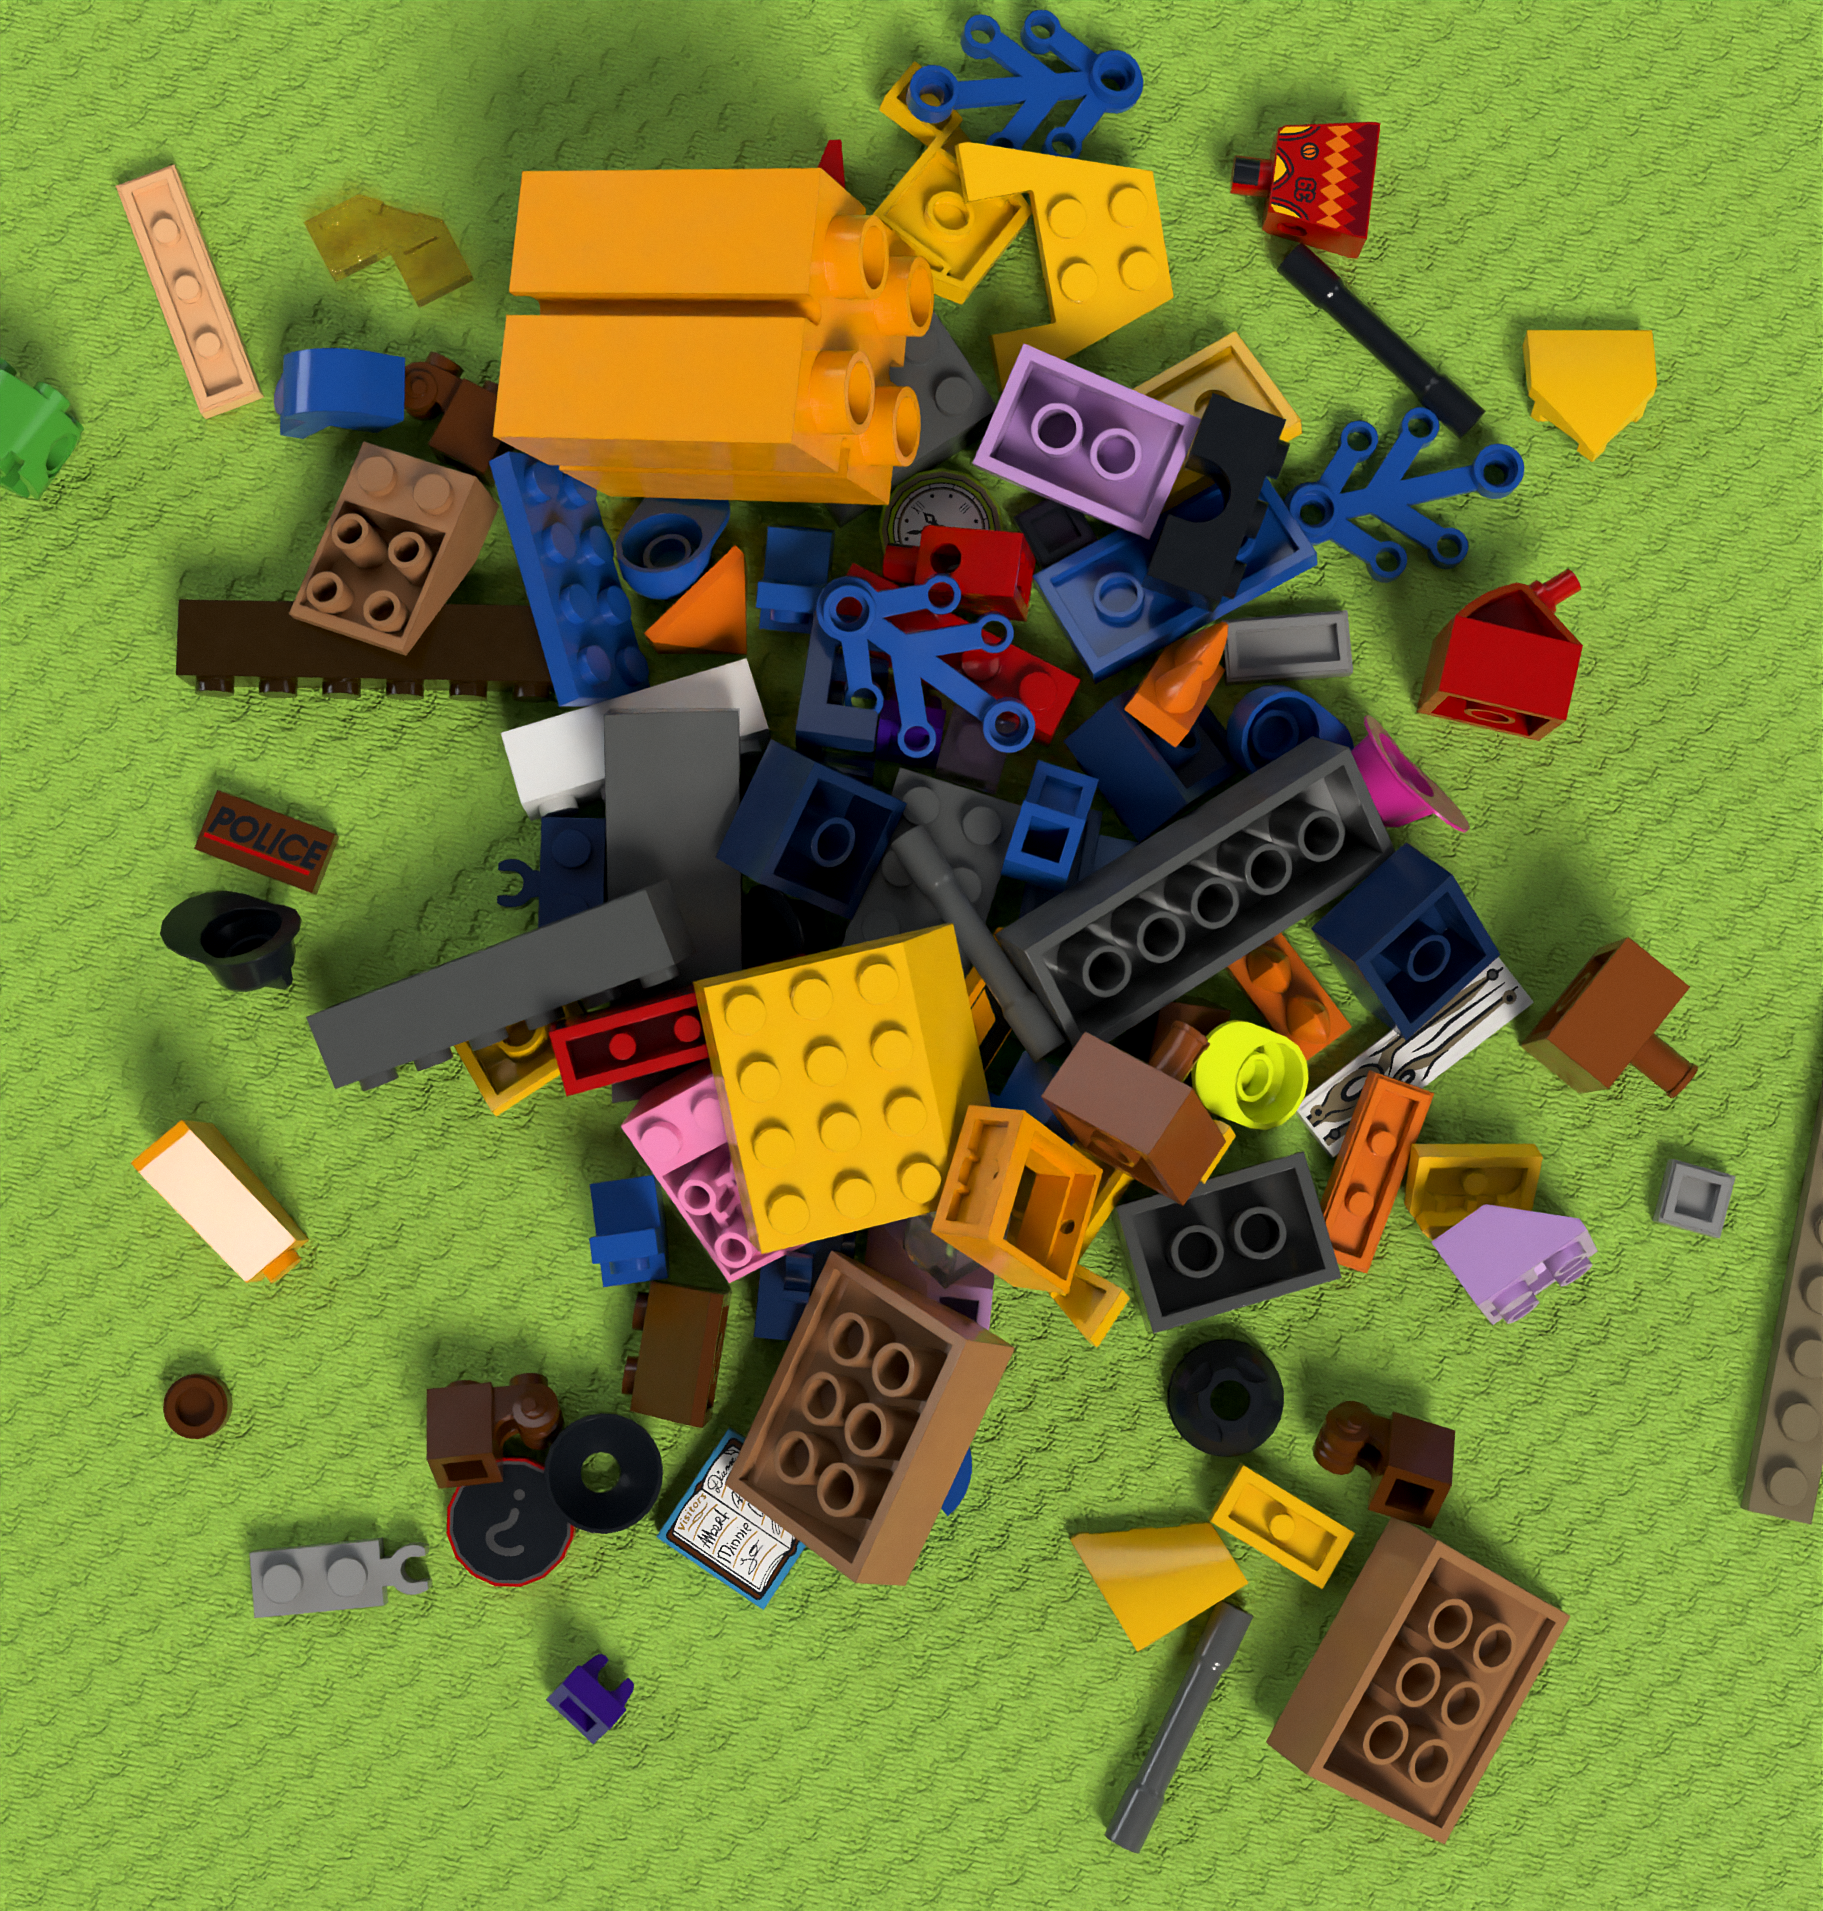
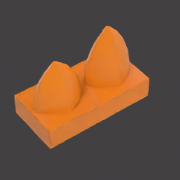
[1124,622,1228,748]
[1225,933,1352,1060]

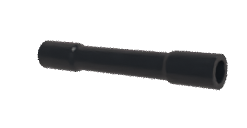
[1277,242,1486,439]

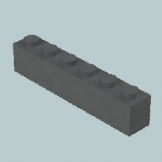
[306,879,696,1091]

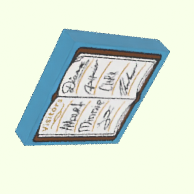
[656,1427,806,1610]

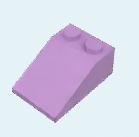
[972,343,1201,540]

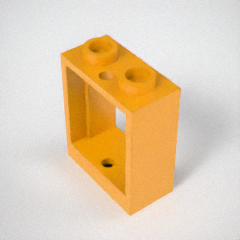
[930,1105,1103,1294]

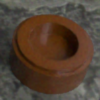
[163,1373,233,1439]

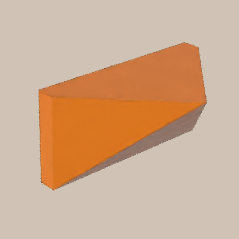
[644,545,748,655]

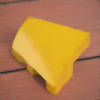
[1069,1521,1248,1652]

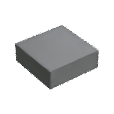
[1653,1159,1736,1238]

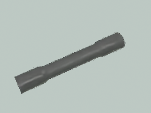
[891,825,1067,1064]
[1104,1600,1254,1854]

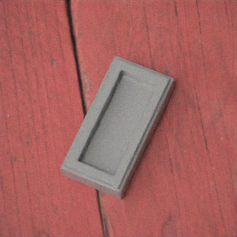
[1221,610,1353,686]

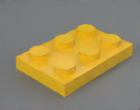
[1132,331,1302,514]

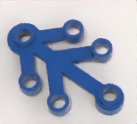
[906,10,1143,159]
[1283,407,1524,583]
[816,573,1035,758]

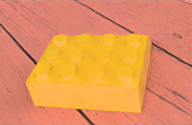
[693,923,991,1254]

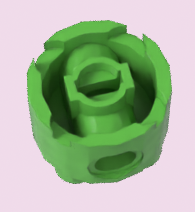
[0,358,84,500]

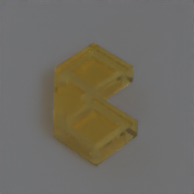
[304,194,474,308]

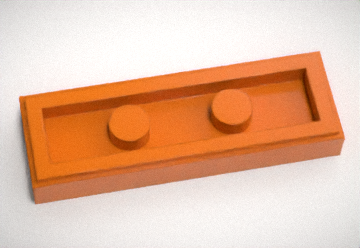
[1320,1070,1434,1274]

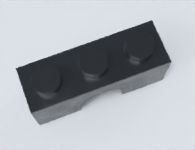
[1141,393,1290,613]

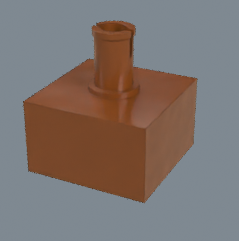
[1520,937,1699,1098]
[1041,1020,1226,1206]

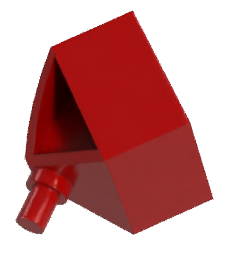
[1416,569,1583,741]

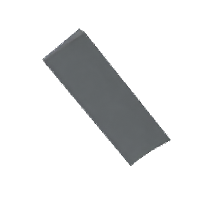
[604,708,743,1103]

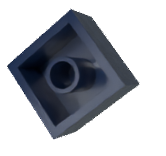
[715,739,907,920]
[1311,843,1501,1040]

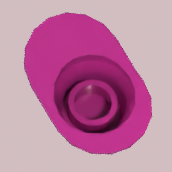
[1351,715,1470,833]

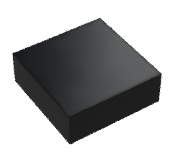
[1013,499,1098,571]

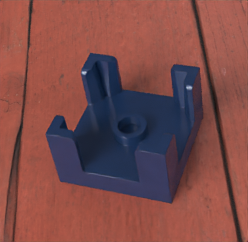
[795,610,892,785]

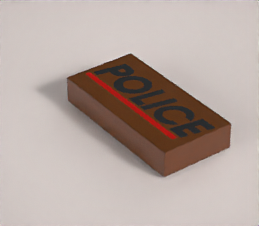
[194,790,339,895]

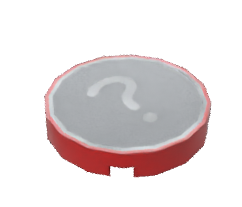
[446,1456,576,1587]

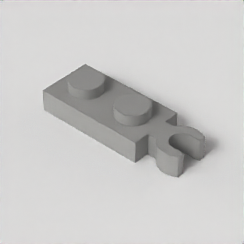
[249,1537,432,1618]

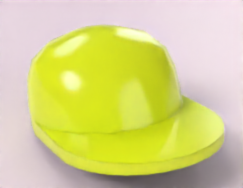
[1191,1020,1309,1130]

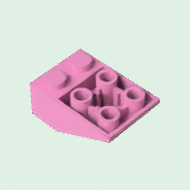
[621,1058,810,1283]

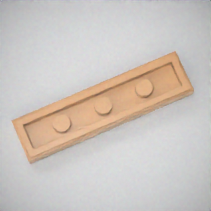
[116,164,264,419]

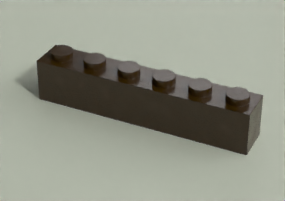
[176,599,555,703]

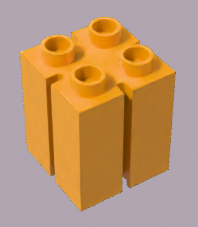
[493,168,934,505]

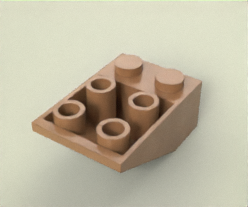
[289,441,499,656]

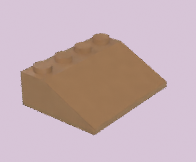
[725,1251,1015,1586]
[1266,1517,1570,1845]

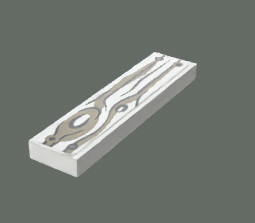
[1296,957,1534,1158]

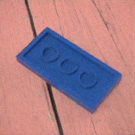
[489,452,650,707]
[1033,477,1317,684]

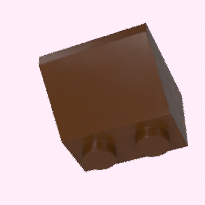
[622,1280,732,1428]

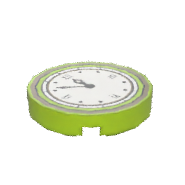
[878,468,1004,586]

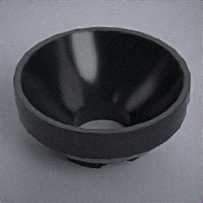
[1167,1339,1284,1457]
[543,1413,663,1534]

